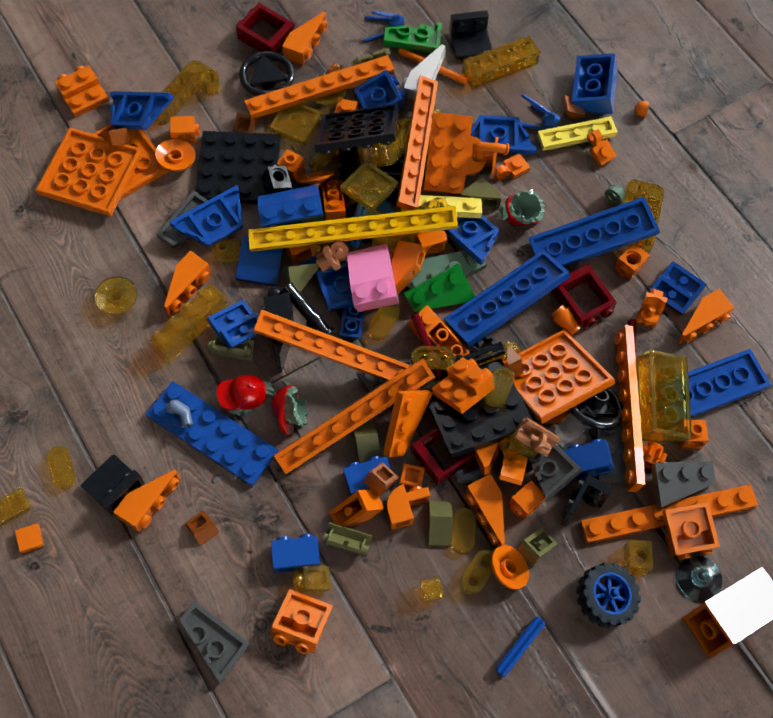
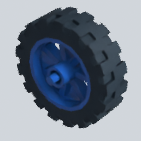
[576,562,641,628]

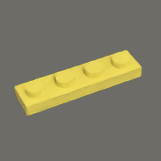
[537,116,617,151]
[400,195,482,219]

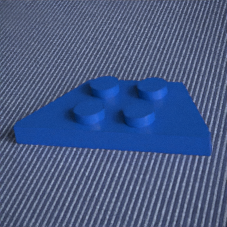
[110,91,174,130]
[471,115,536,155]
[170,185,243,248]
[444,215,499,265]

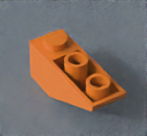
[282,12,328,66]
[322,179,346,221]
[391,240,426,295]
[164,250,211,317]
[677,288,734,345]
[407,305,470,361]
[113,469,180,533]
[464,474,505,547]

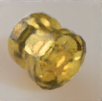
[420,575,444,603]

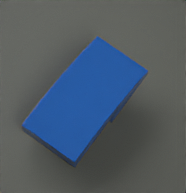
[340,304,365,339]

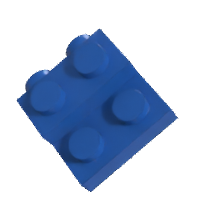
[354,69,407,110]
[315,260,353,312]

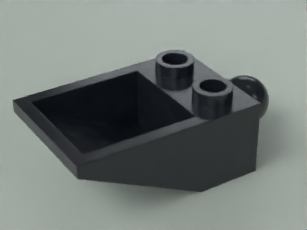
[261,287,294,373]

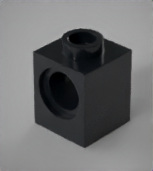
[261,165,292,195]

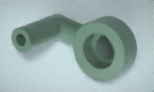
[605,185,627,206]

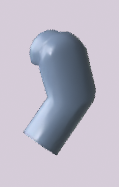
[166,400,193,428]
[454,468,484,484]

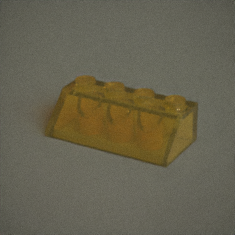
[636,349,692,443]

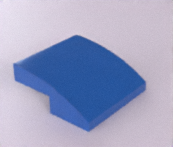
[236,236,283,287]
[649,261,707,315]
[207,299,259,349]

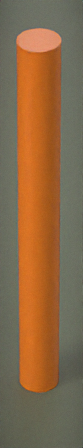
[398,48,468,85]

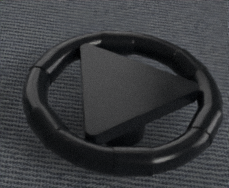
[239,51,295,96]
[569,387,623,430]

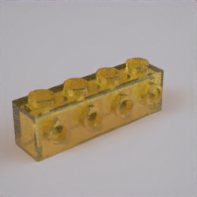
[462,35,541,89]
[150,283,228,364]

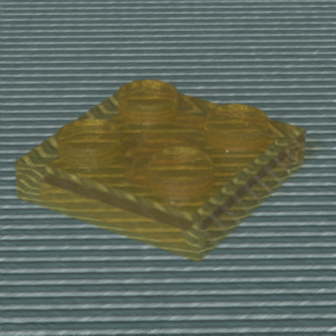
[270,104,322,146]
[340,160,398,212]

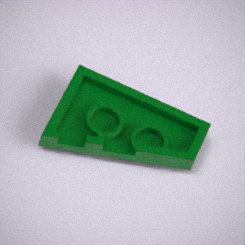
[383,22,442,53]
[403,263,475,312]

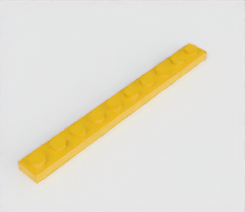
[248,206,458,252]

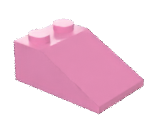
[347,244,399,312]

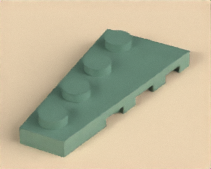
[406,251,487,290]

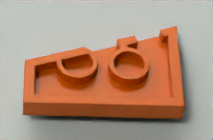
[383,390,433,458]

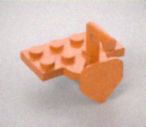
[424,113,509,195]

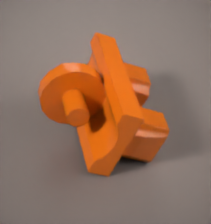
[635,289,668,328]

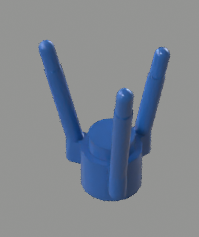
[362,11,404,42]
[522,94,561,130]

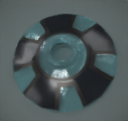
[676,556,723,602]

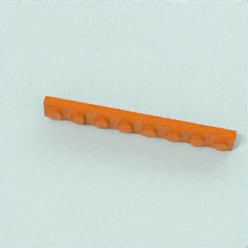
[244,55,395,120]
[396,75,438,211]
[253,309,420,390]
[615,325,646,492]
[274,358,435,474]
[580,484,758,544]

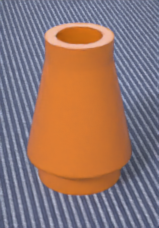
[551,305,581,336]

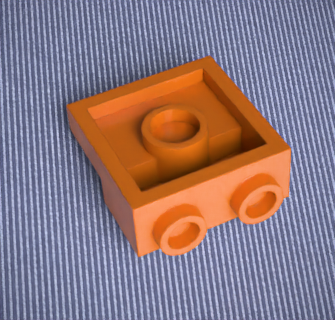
[54,65,109,118]
[432,357,495,414]
[662,502,720,560]
[270,589,333,654]

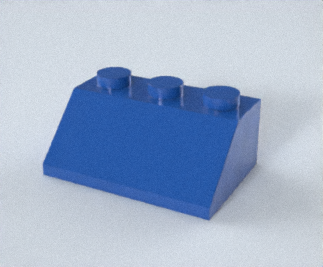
[571,53,618,115]
[258,184,325,228]

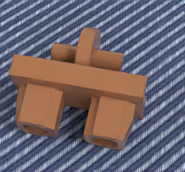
[315,241,348,272]
[513,417,560,457]

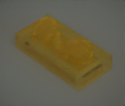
[0,487,33,527]

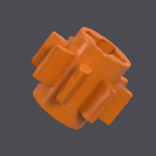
[643,442,667,469]

